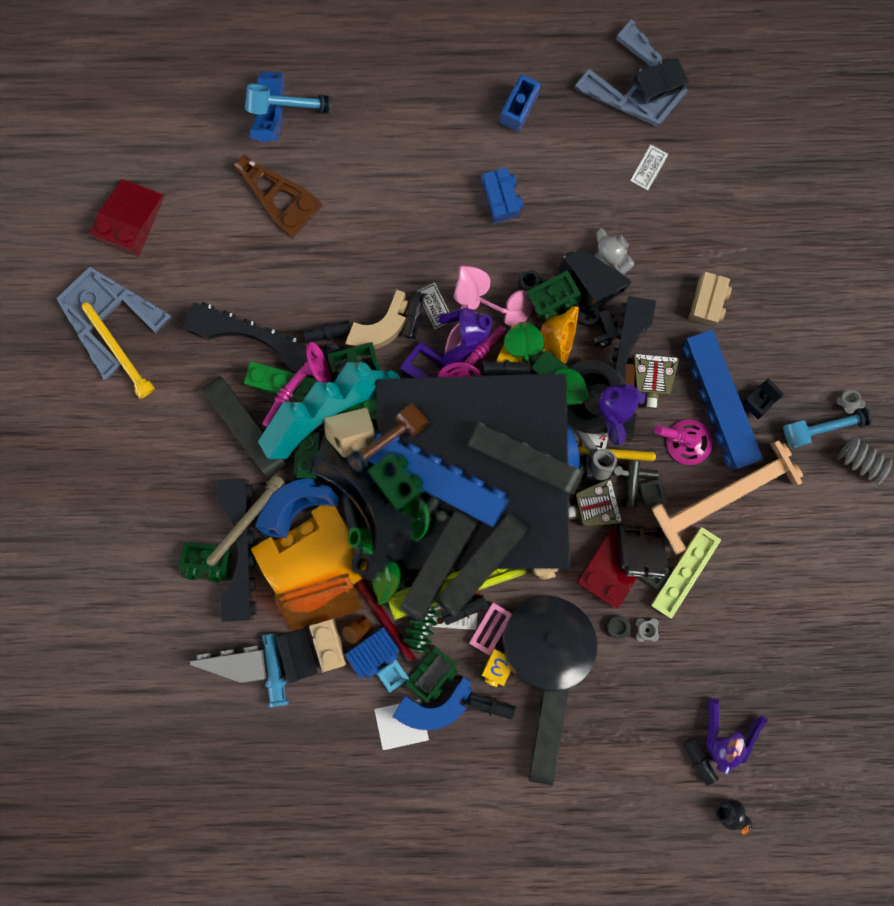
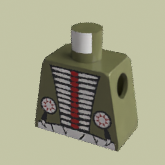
[631,354,679,409]
[569,479,622,527]

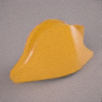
[541,306,579,364]

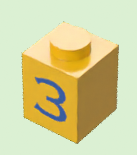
[481,649,511,687]

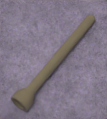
[207,475,286,566]

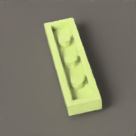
[650,527,721,619]

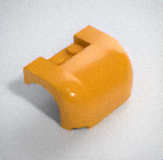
[251,506,369,612]

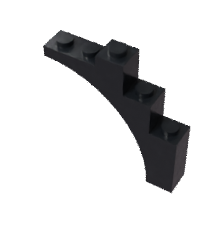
[312,442,415,581]

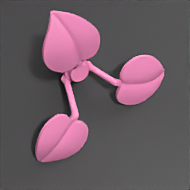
[445,266,534,353]

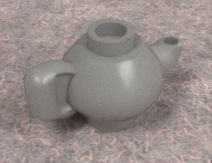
[594,228,634,274]

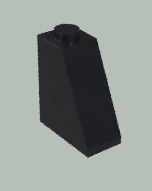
[558,249,632,312]

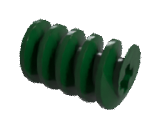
[402,605,440,653]

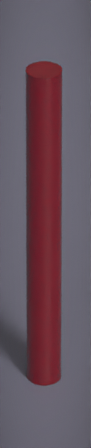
[356,580,416,663]

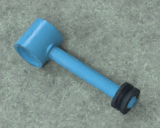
[245,84,331,114]
[783,407,872,449]

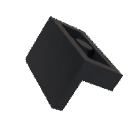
[276,629,318,683]

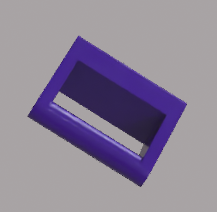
[400,341,458,378]

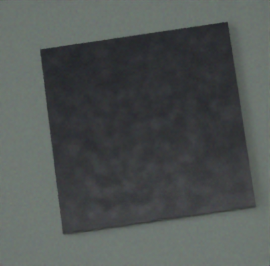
[376,373,571,569]

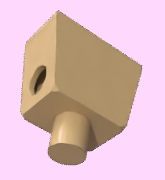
[324,407,374,457]

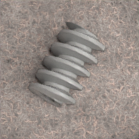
[837,437,892,486]

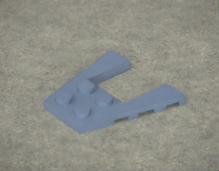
[574,19,688,127]
[56,267,172,381]

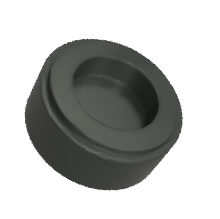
[606,615,631,639]

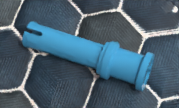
[262,634,289,708]

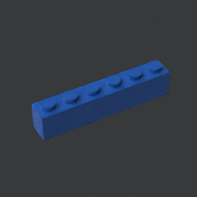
[682,330,763,471]
[367,431,510,526]

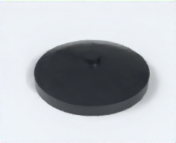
[502,596,597,692]

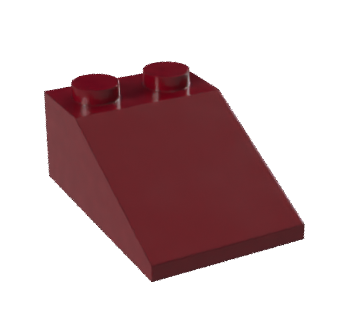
[89,179,165,257]
[575,525,637,609]

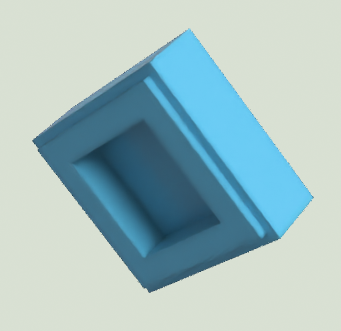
[376,660,409,692]

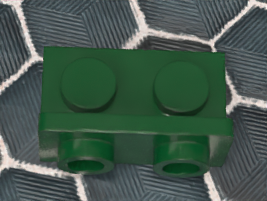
[526,270,581,320]
[178,542,231,583]

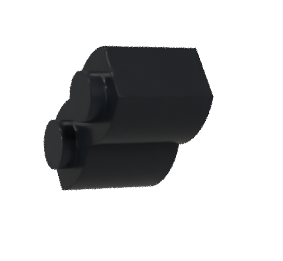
[634,57,689,105]

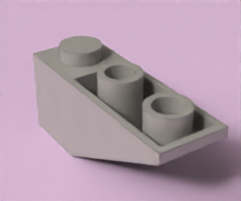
[190,646,267,683]

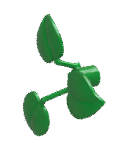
[504,322,590,405]
[348,500,429,604]

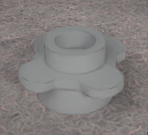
[837,390,866,414]
[635,618,659,642]

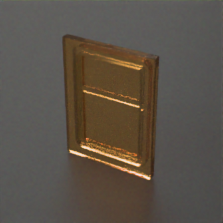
[274,573,362,631]

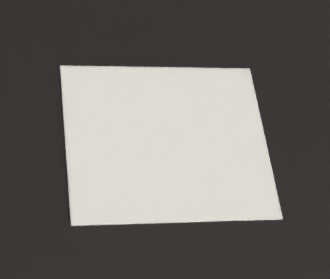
[374,699,429,750]

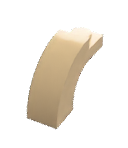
[345,290,408,349]

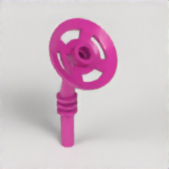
[437,325,506,378]
[262,342,331,427]
[654,419,713,465]

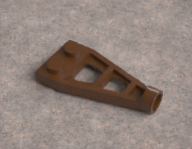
[234,155,323,239]

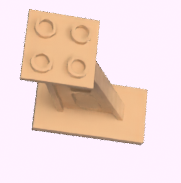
[651,441,803,553]

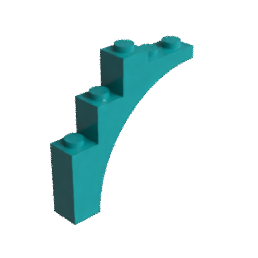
[258,362,400,459]

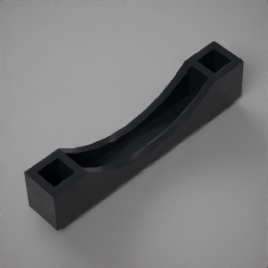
[603,296,656,441]
[183,302,316,379]
[217,479,257,622]

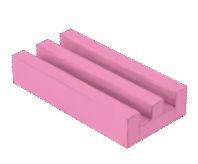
[469,602,512,655]

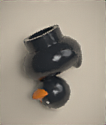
[716,799,753,835]

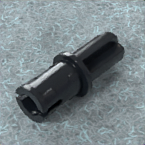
[442,594,489,625]
[468,694,516,720]
[683,738,719,786]

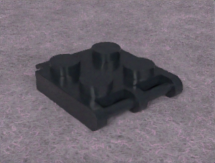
[616,523,668,579]

